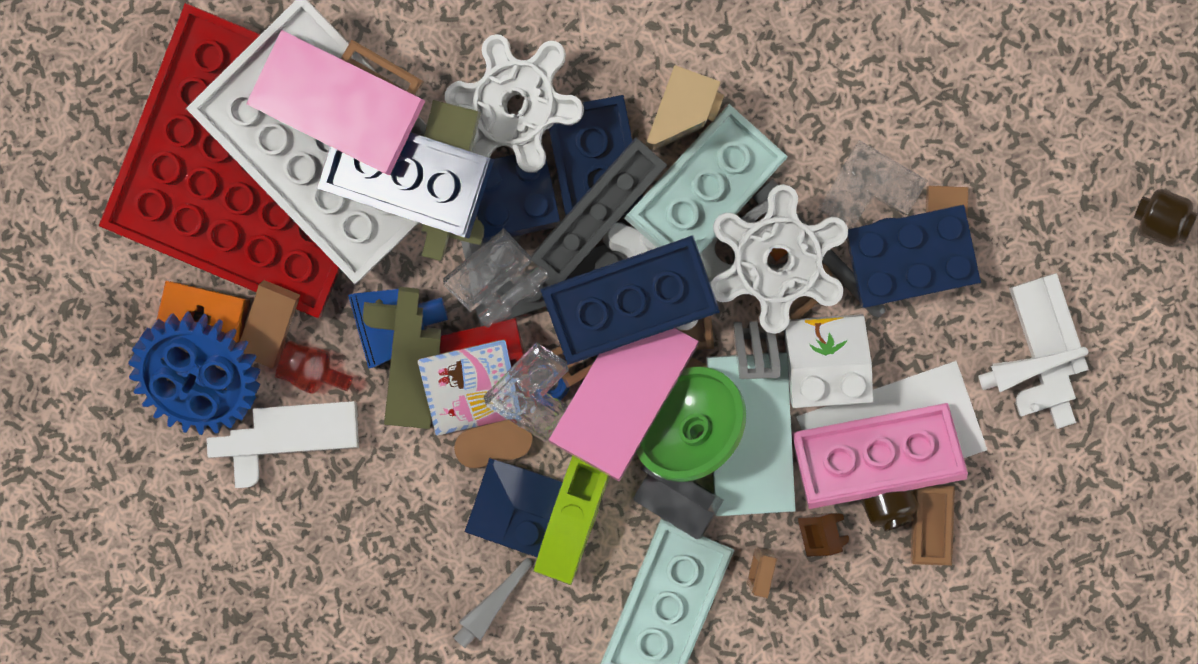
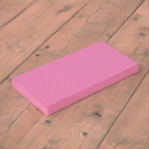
[246,30,425,175]
[549,328,699,481]
[792,403,968,509]

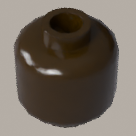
[1134,189,1198,247]
[861,490,918,532]

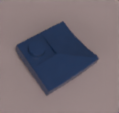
[464,457,563,557]

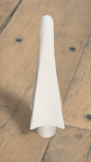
[978,347,1088,393]

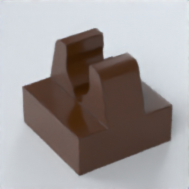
[798,513,849,557]

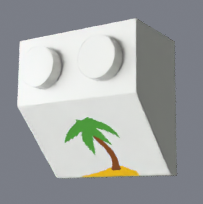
[784,314,873,408]

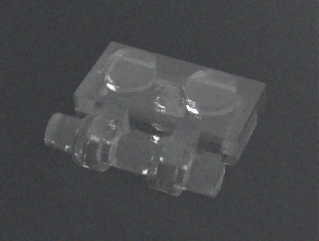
[443,229,549,327]

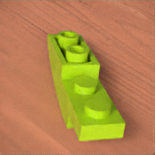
[533,455,610,585]

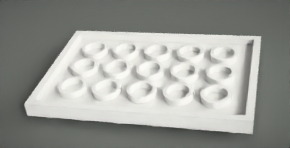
[186,0,427,284]

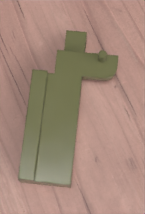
[421,100,485,261]
[363,287,441,429]

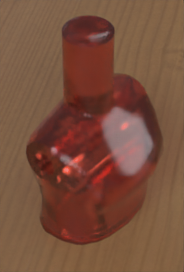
[275,339,353,394]

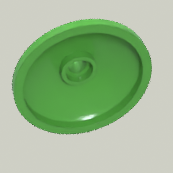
[636,367,746,482]

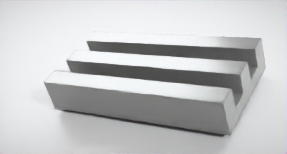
[734,321,781,379]

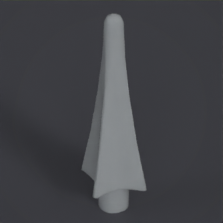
[454,558,532,648]

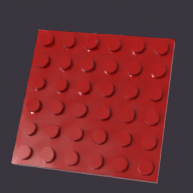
[99,3,341,319]

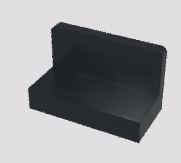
[634,464,724,539]

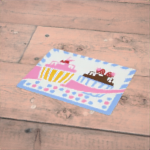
[418,340,521,436]

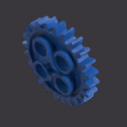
[128,312,260,435]

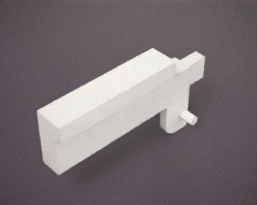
[1009,273,1089,429]
[207,401,359,488]

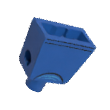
[348,289,448,368]

